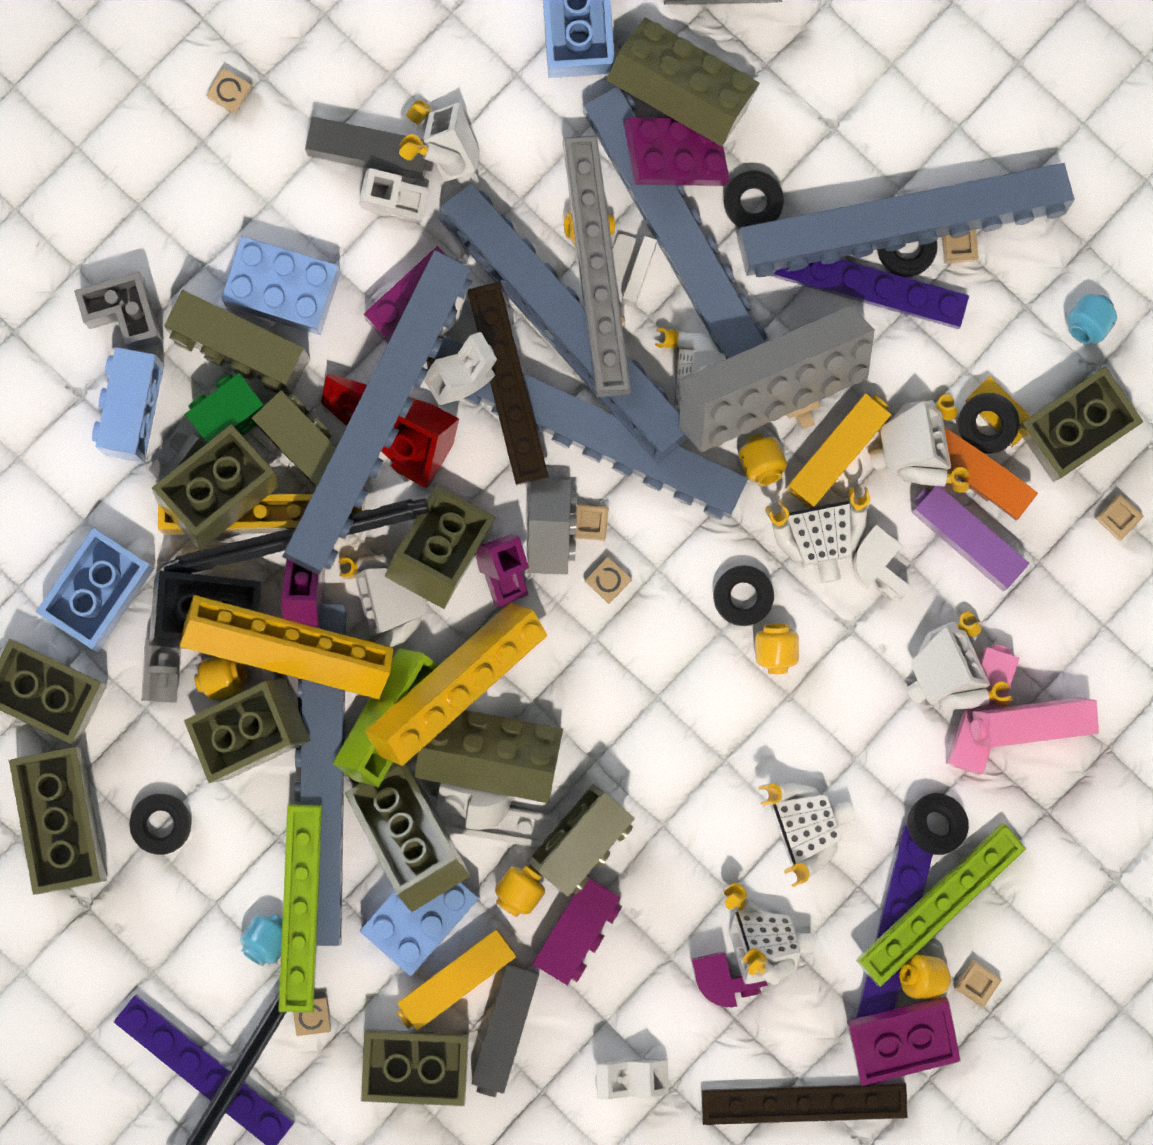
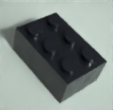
[149,570,261,649]

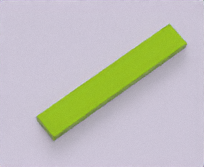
[279,804,323,1013]
[856,823,1026,987]

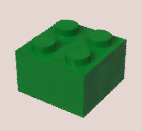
[185,373,264,443]

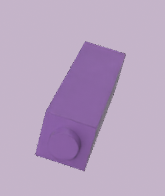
[912,486,1030,591]

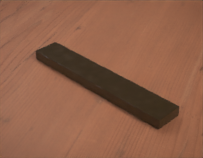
[467,281,549,486]
[701,1083,908,1125]

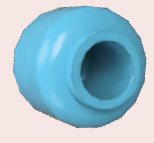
[1067,294,1118,344]
[240,914,282,966]

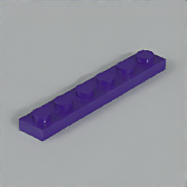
[770,259,969,329]
[855,826,938,1019]
[113,994,295,1145]

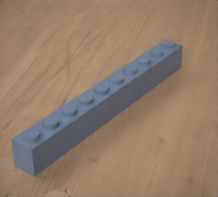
[583,87,768,359]
[737,163,1075,277]
[439,183,688,463]
[282,250,472,575]
[427,335,748,520]
[294,604,347,946]

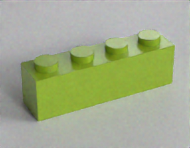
[332,648,438,787]

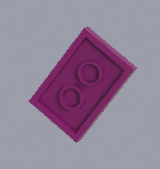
[624,117,730,186]
[847,996,961,1086]

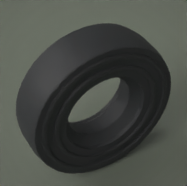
[724,171,784,228]
[877,240,938,277]
[958,393,1019,454]
[713,565,774,626]
[907,793,969,855]
[129,794,191,855]

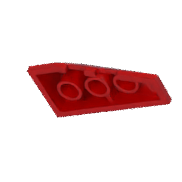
[321,374,459,489]

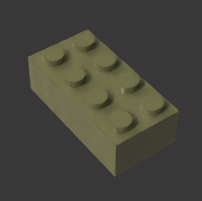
[606,17,760,146]
[164,290,310,394]
[414,710,563,803]
[9,747,107,895]
[345,763,471,912]

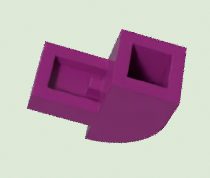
[476,534,529,607]
[690,952,768,1007]

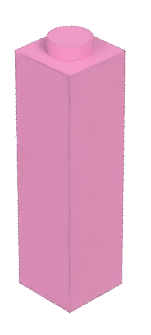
[946,644,1019,775]
[971,698,1099,748]

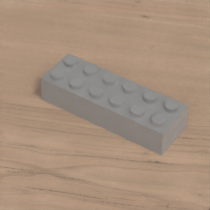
[679,305,875,452]

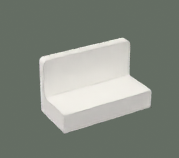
[612,233,657,308]

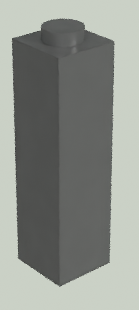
[305,117,434,180]
[471,963,540,1097]

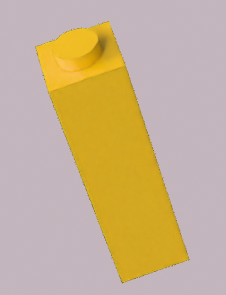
[786,393,891,508]
[396,929,517,1031]

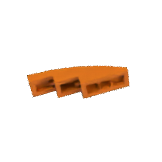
[944,427,1038,521]

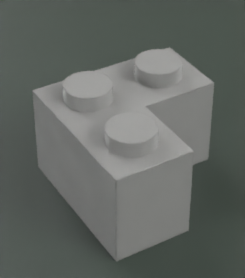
[74,271,163,350]
[527,479,578,574]

